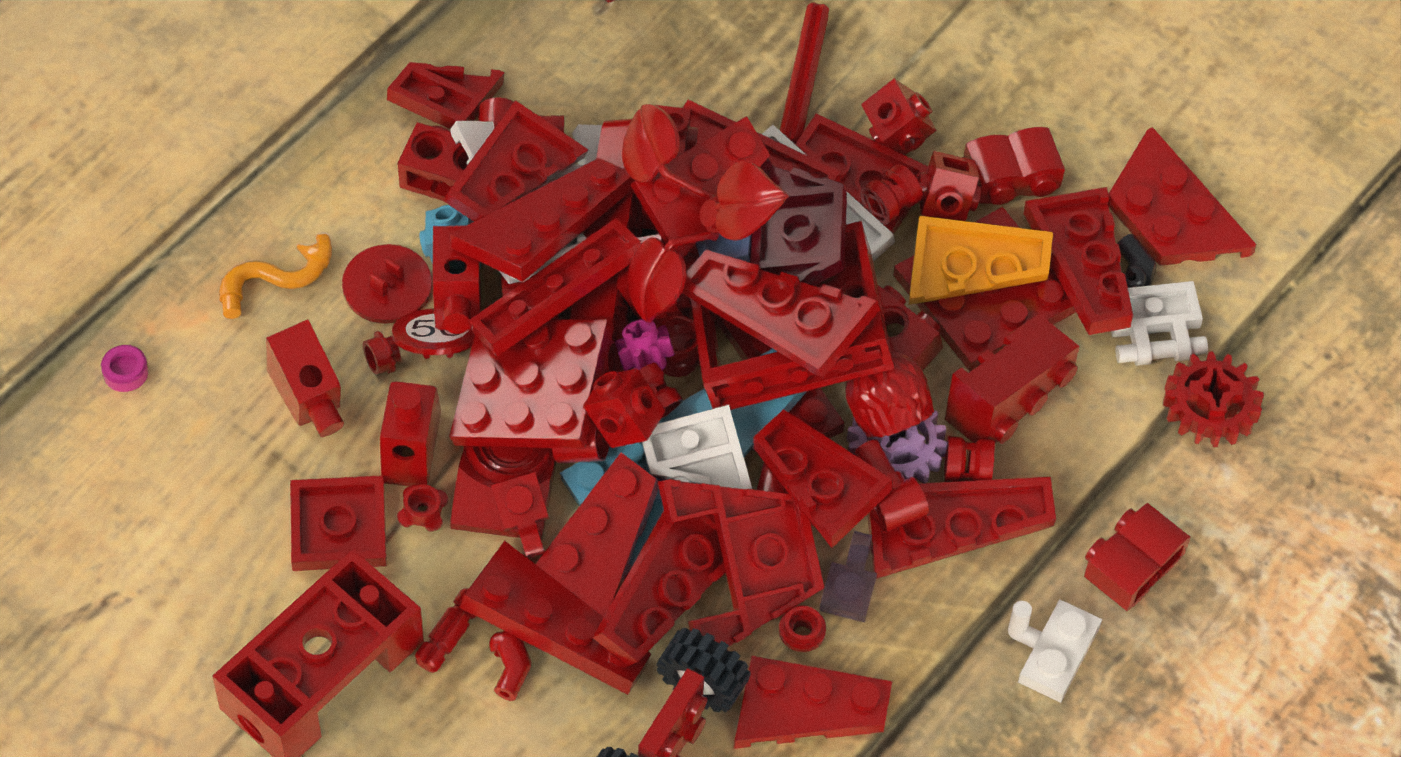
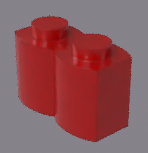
[963,127,1065,205]
[1084,503,1191,611]

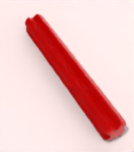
[780,2,829,144]

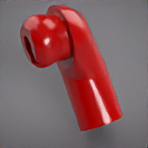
[489,631,532,701]

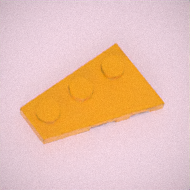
[908,216,1053,305]

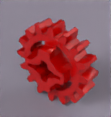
[1162,351,1264,447]

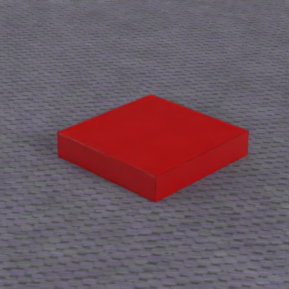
[290,475,387,571]

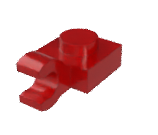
[490,472,550,559]

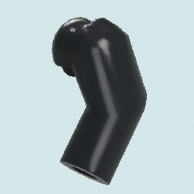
[1117,234,1157,288]

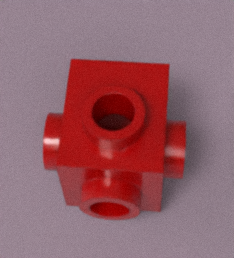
[861,78,937,155]
[917,151,981,221]
[583,368,666,448]

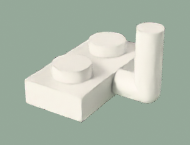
[1008,599,1102,703]

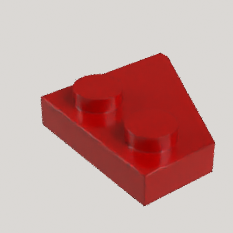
[387,62,505,129]

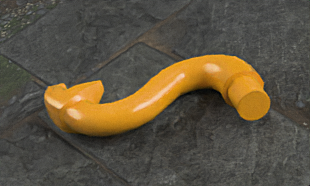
[219,234,332,319]

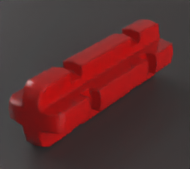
[415,588,476,673]

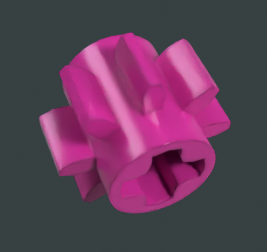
[615,319,675,371]

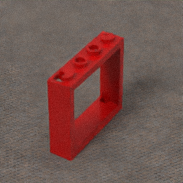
[686,220,895,410]

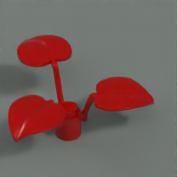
[622,104,789,323]

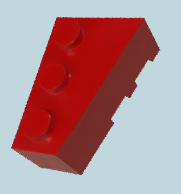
[944,313,1080,444]

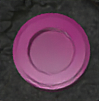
[101,345,149,392]

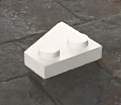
[642,405,752,489]

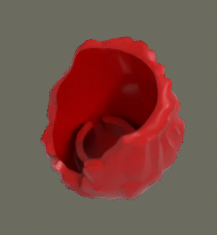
[845,351,934,438]

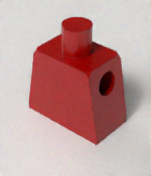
[433,225,481,334]
[266,319,344,437]
[380,381,441,486]

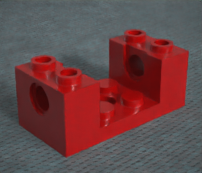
[212,549,424,757]

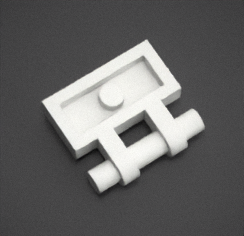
[1111,281,1208,366]

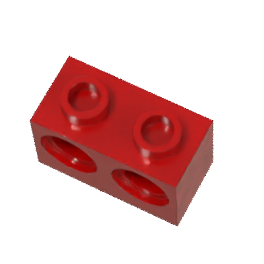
[397,122,469,201]

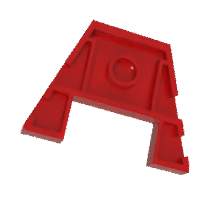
[658,479,824,648]

